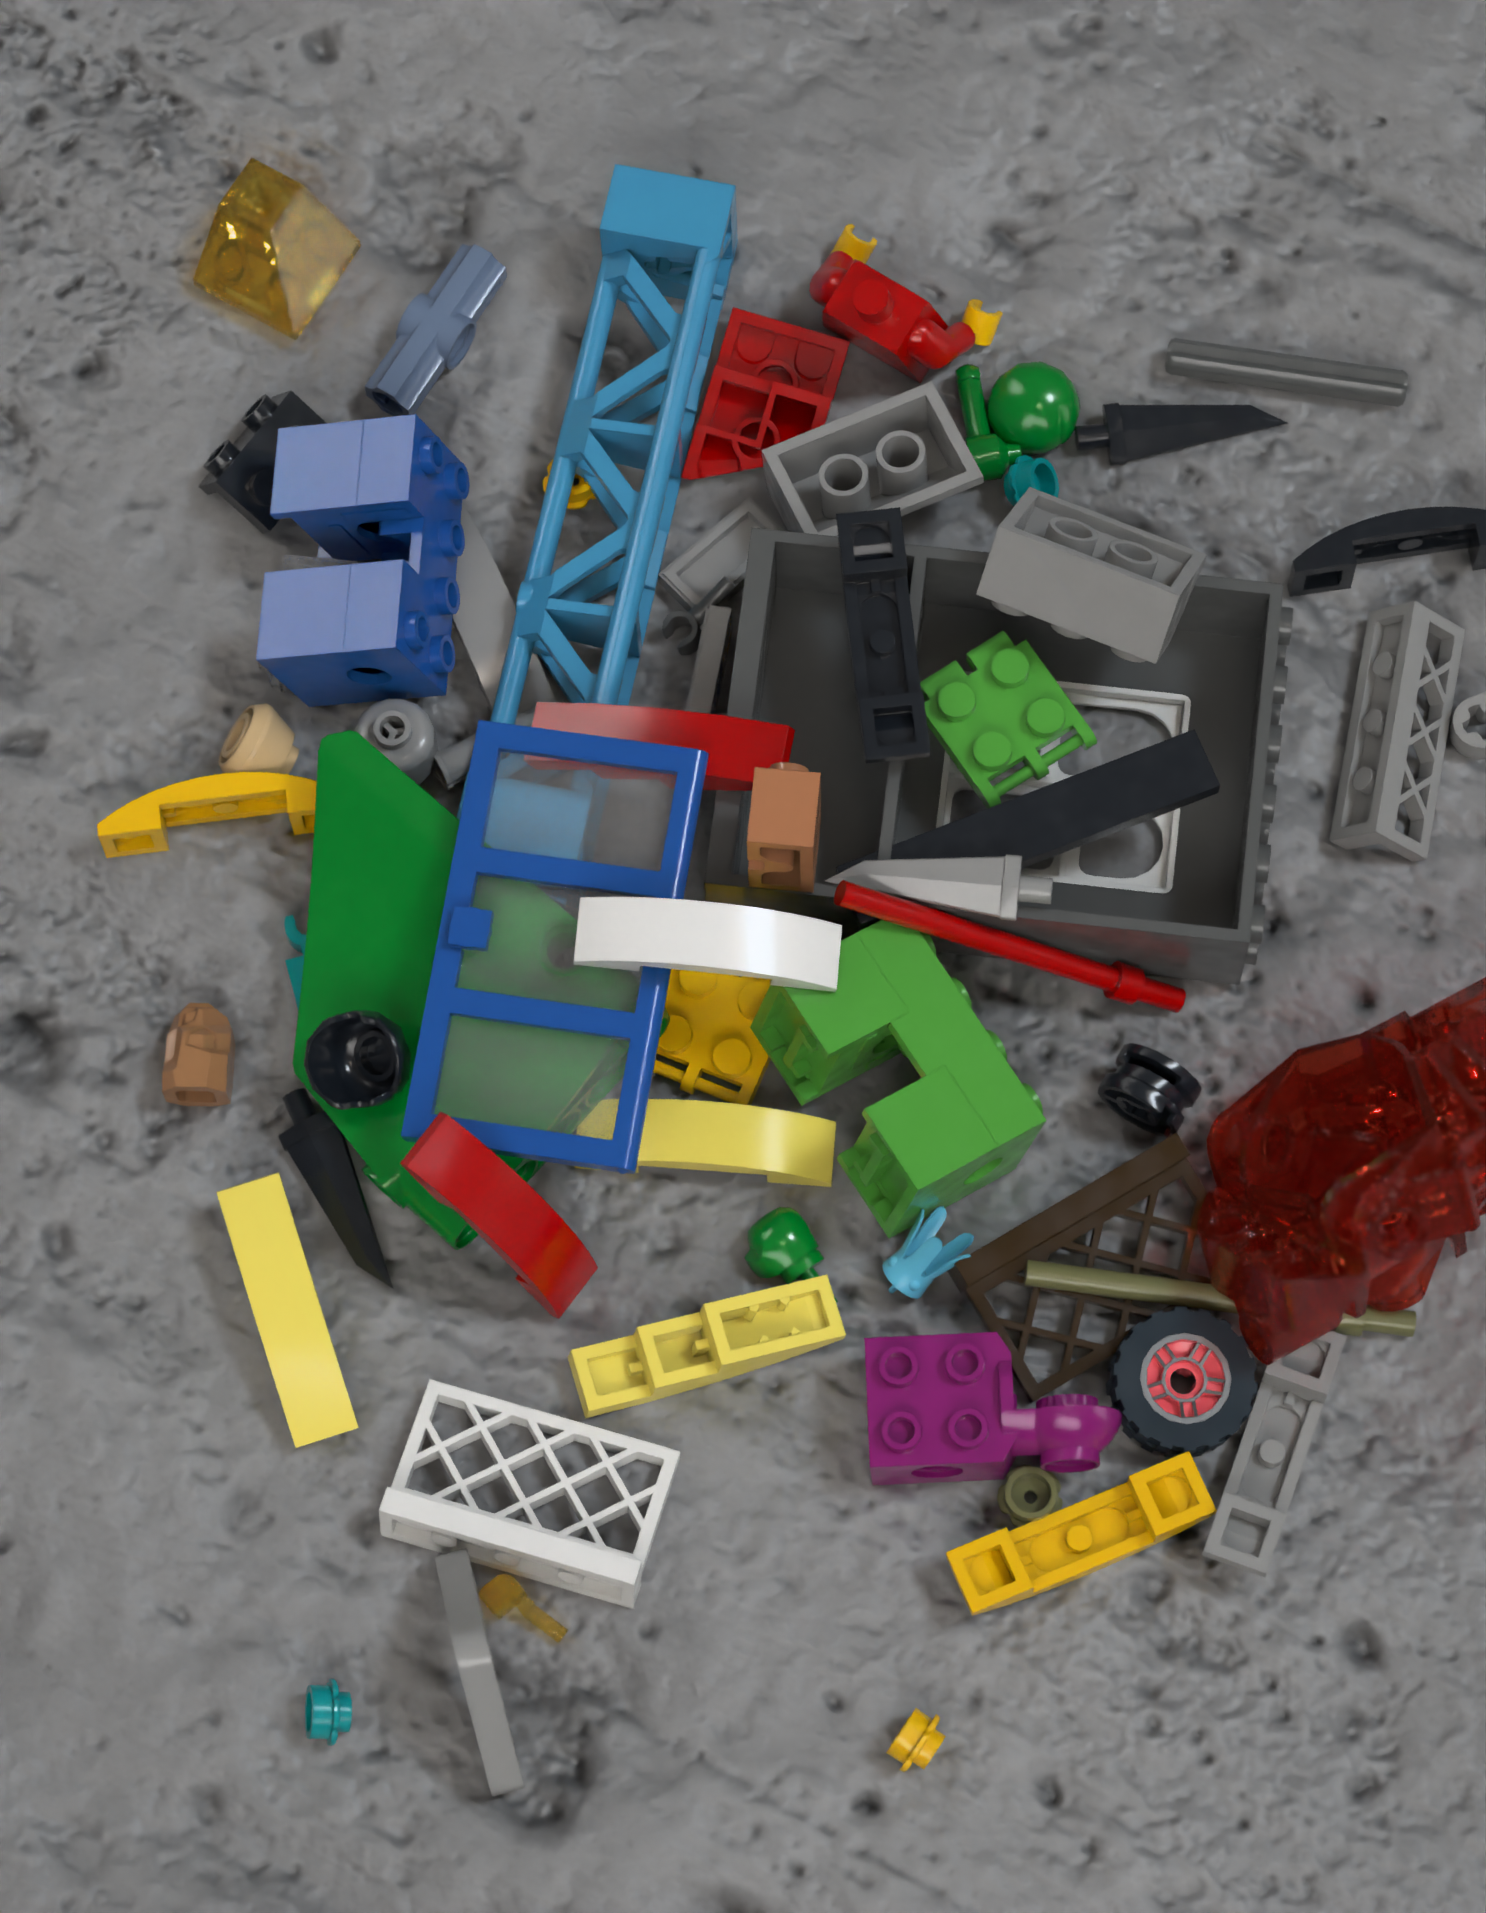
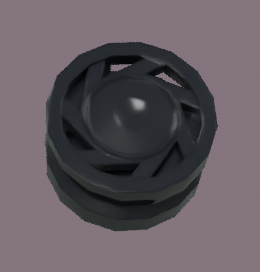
[1098,1043,1202,1137]

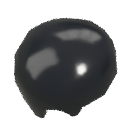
[304,1010,411,1110]

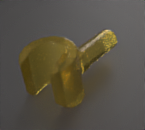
[479,1574,568,1643]

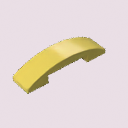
[574,1099,836,1187]

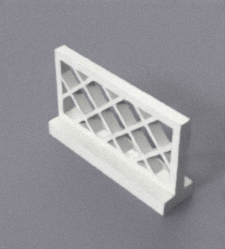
[379,1379,680,1609]

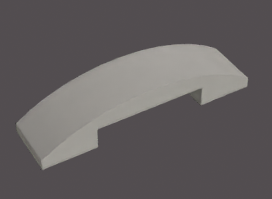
[452,500,557,715]
[1202,1314,1347,1577]

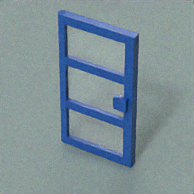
[401,720,709,1174]

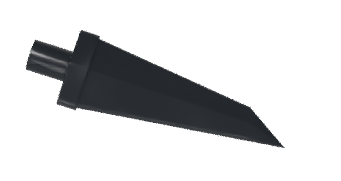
[1074,403,1288,466]
[278,1088,393,1288]

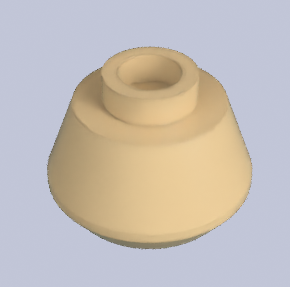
[218,703,299,774]

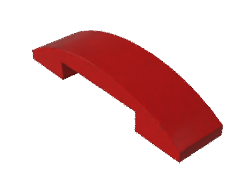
[400,1112,598,1319]

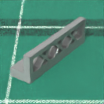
[1329,600,1465,862]

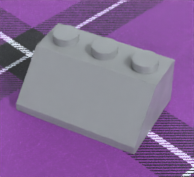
[761,381,984,537]
[976,487,1207,664]

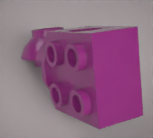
[864,1332,1123,1485]

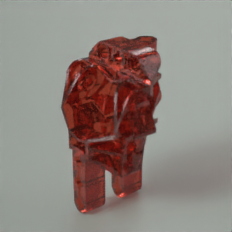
[1197,977,1486,1365]

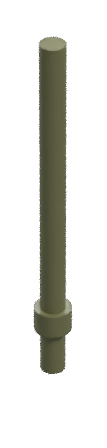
[1023,1259,1416,1337]

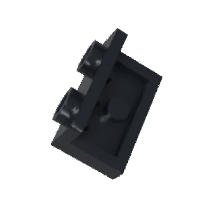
[199,390,326,533]

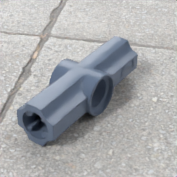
[365,244,507,416]

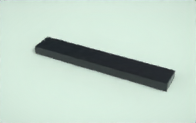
[836,729,1220,931]

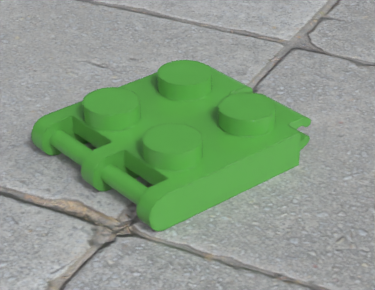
[920,631,1097,809]

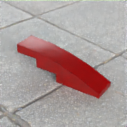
[524,702,795,791]

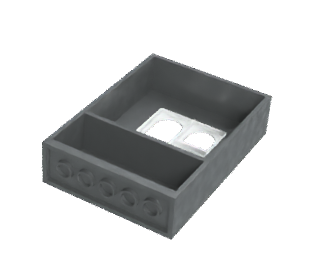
[704,528,1293,985]

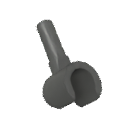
[662,576,736,655]

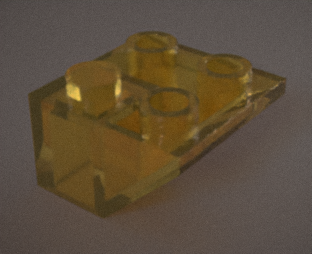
[193,157,361,340]

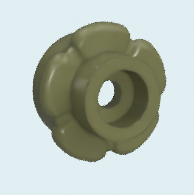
[997,1465,1063,1527]

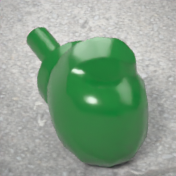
[744,1207,838,1303]

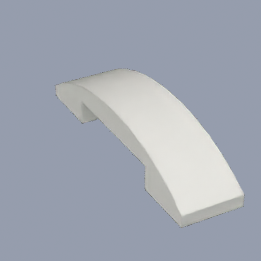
[573,897,842,992]

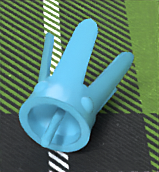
[882,1206,974,1299]

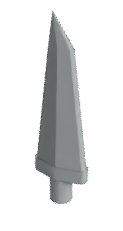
[825,854,1053,921]

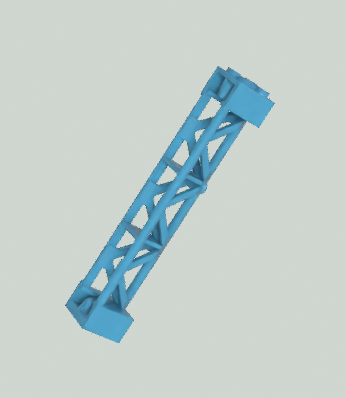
[457,164,738,911]

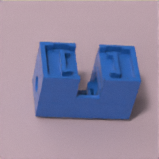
[256,414,469,707]

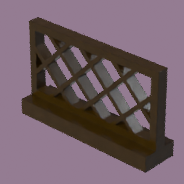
[947,1133,1254,1403]

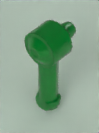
[955,364,1022,481]

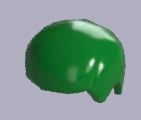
[988,362,1080,455]

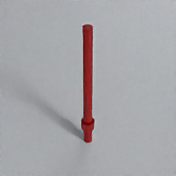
[834,880,1186,1013]

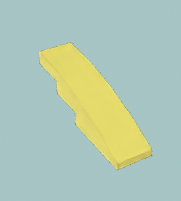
[216,1172,359,1448]
[568,1275,846,1419]

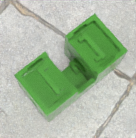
[750,920,1047,1238]

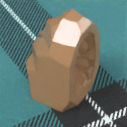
[162,1003,236,1106]

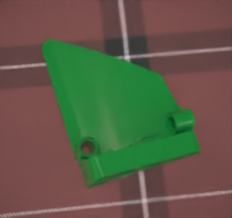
[292,730,670,1250]

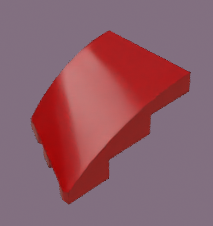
[681,307,850,480]

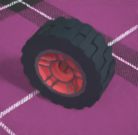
[1106,1307,1258,1458]

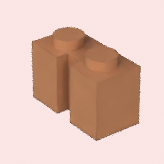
[747,762,821,893]

